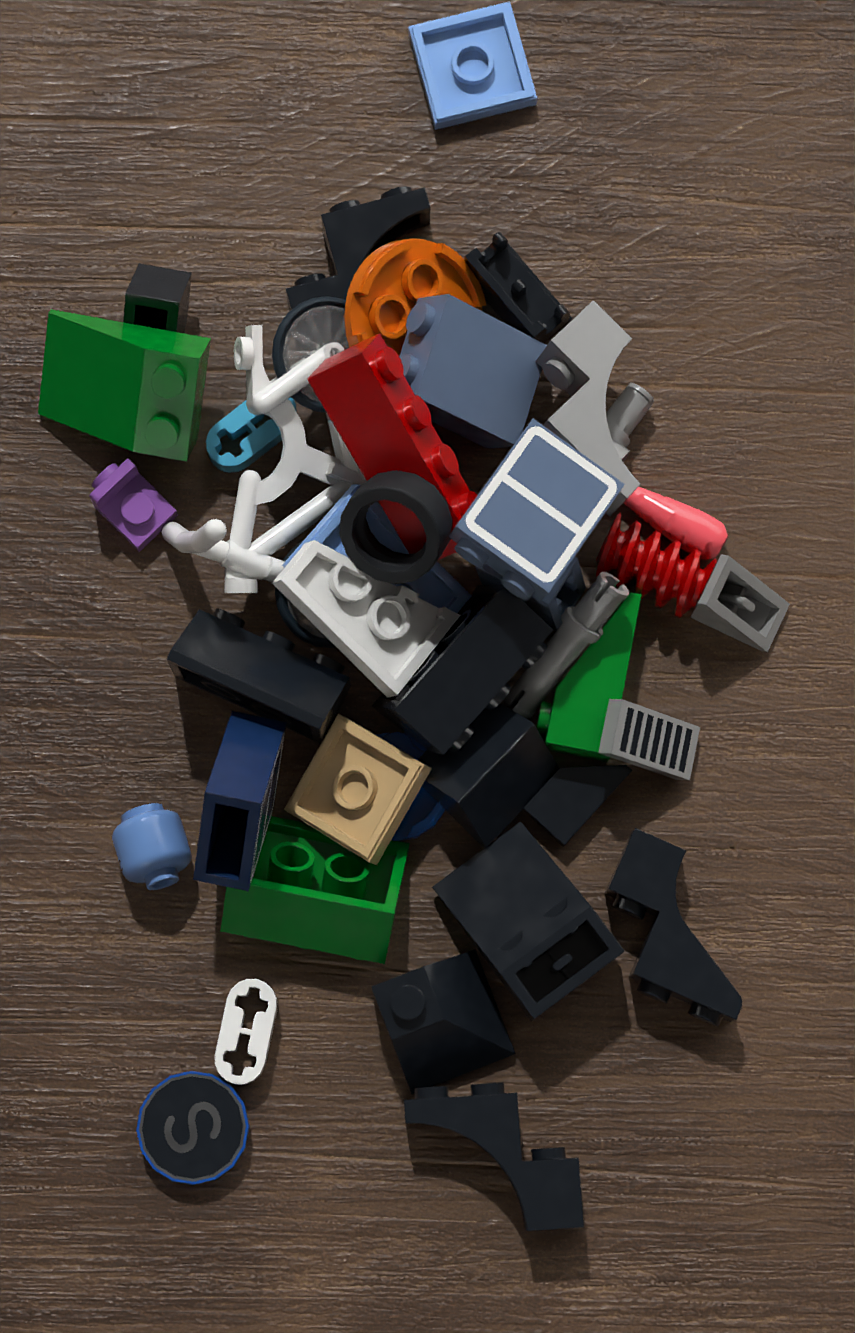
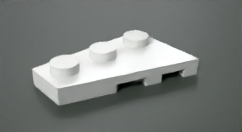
[272,540,460,698]

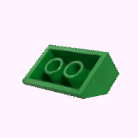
[220,816,410,964]

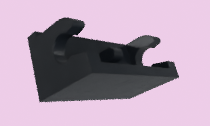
[464,232,573,343]

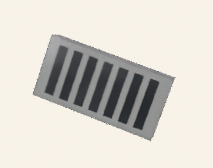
[598,699,700,780]

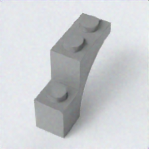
[536,300,641,517]

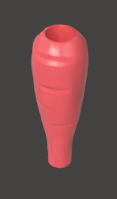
[623,487,728,560]

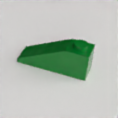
[536,592,642,762]

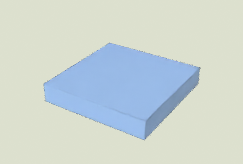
[408,2,537,130]

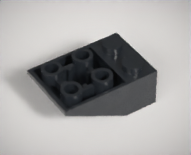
[432,822,625,1022]

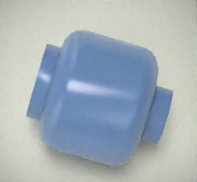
[112,803,192,890]

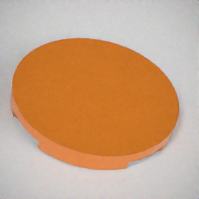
[344,238,486,356]

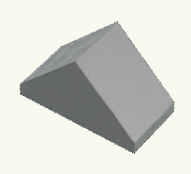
[690,554,790,652]

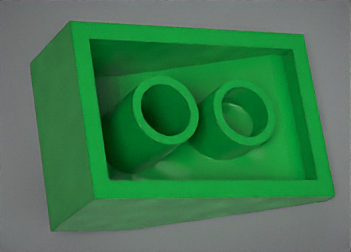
[38,309,211,462]

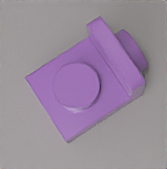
[89,459,178,552]

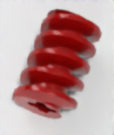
[596,513,718,618]

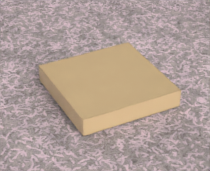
[284,714,432,865]

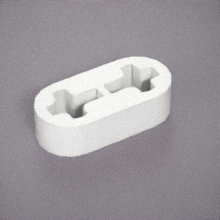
[215,979,277,1085]

